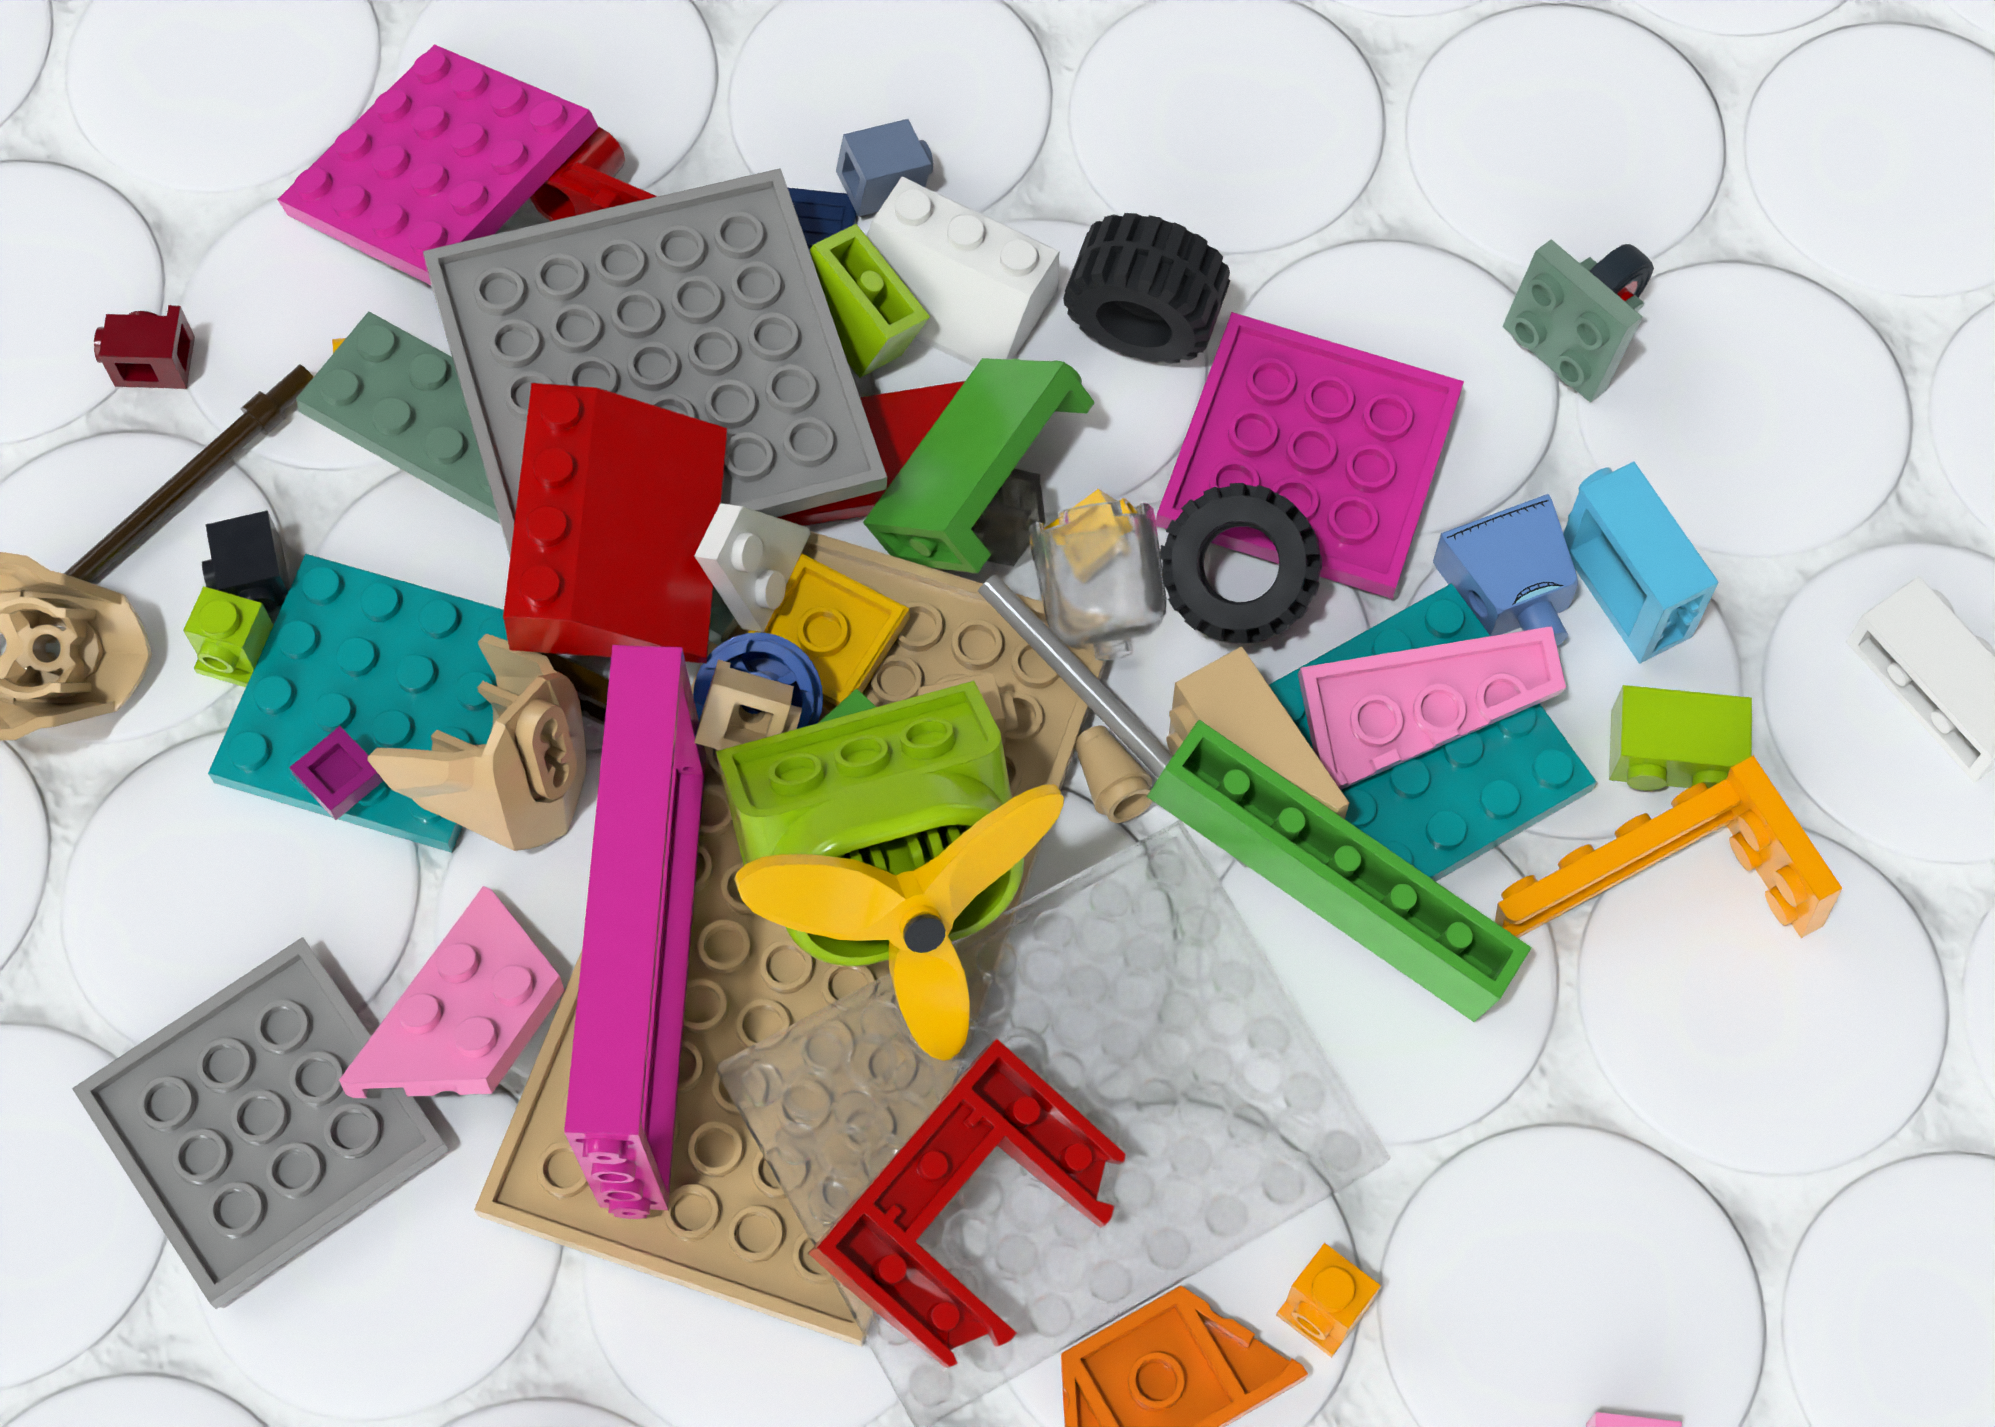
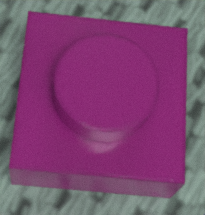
[289,726,384,820]

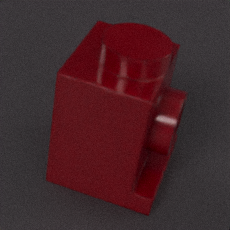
[94,305,195,389]

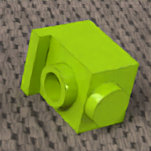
[183,586,273,687]

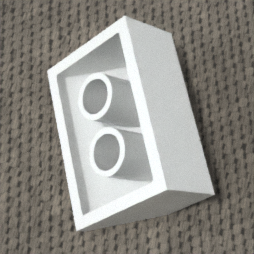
[867,177,1060,367]

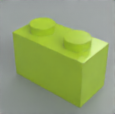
[809,224,930,378]
[1609,685,1752,791]

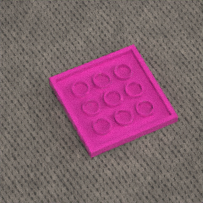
[277,44,598,285]
[1156,312,1464,599]

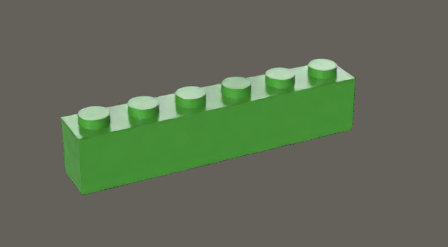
[1147,720,1532,1022]

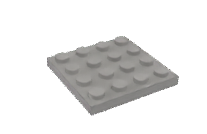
[72,937,449,1309]

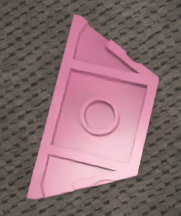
[339,886,565,1098]

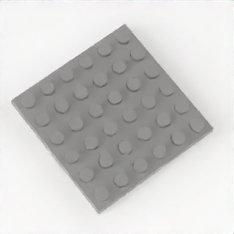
[423,168,887,557]

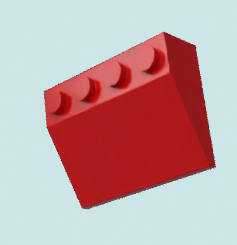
[503,383,727,663]

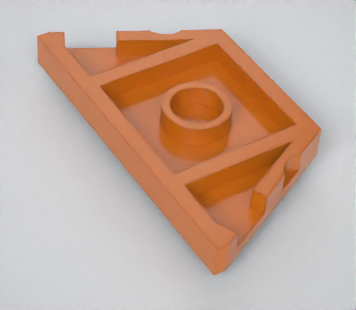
[1060,1285,1308,1427]

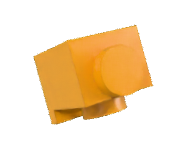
[1276,1242,1381,1358]

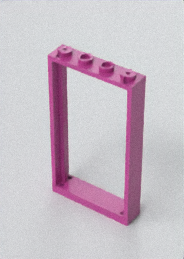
[564,645,707,1219]

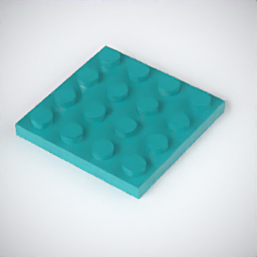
[208,554,508,853]
[1269,583,1597,882]

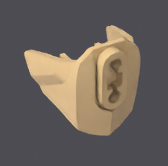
[0,552,152,741]
[368,634,586,851]

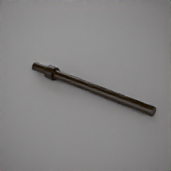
[63,364,313,583]

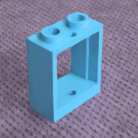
[1563,461,1719,664]

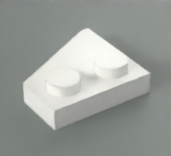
[694,503,811,632]

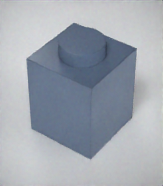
[836,119,933,217]

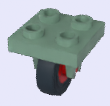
[1502,239,1654,403]

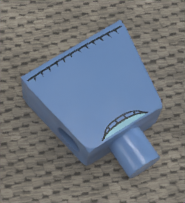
[1433,494,1578,646]

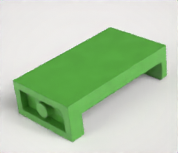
[863,358,1095,573]

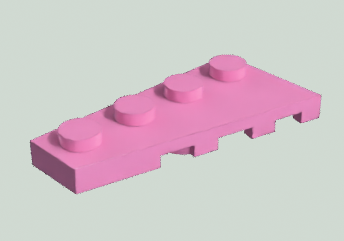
[1298,626,1566,790]

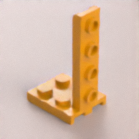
[1495,755,1843,938]

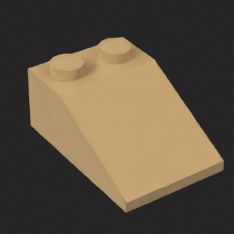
[1166,646,1349,819]

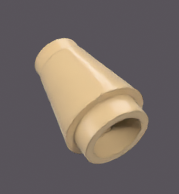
[1075,725,1153,823]

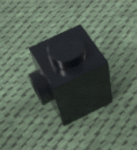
[202,510,290,613]

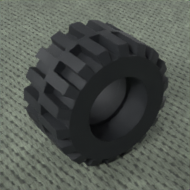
[1063,213,1231,363]
[1159,483,1322,643]

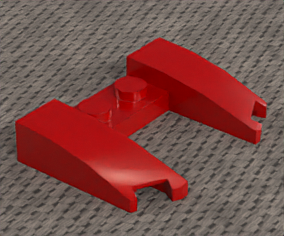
[808,1039,1126,1368]

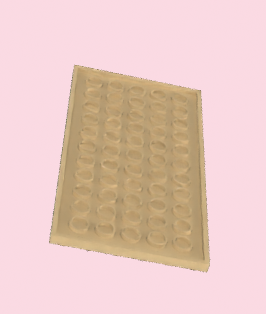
[474,531,1117,1347]

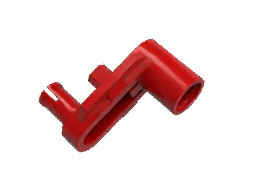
[530,127,657,221]

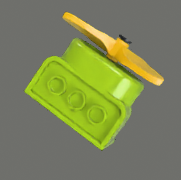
[716,681,1064,1061]

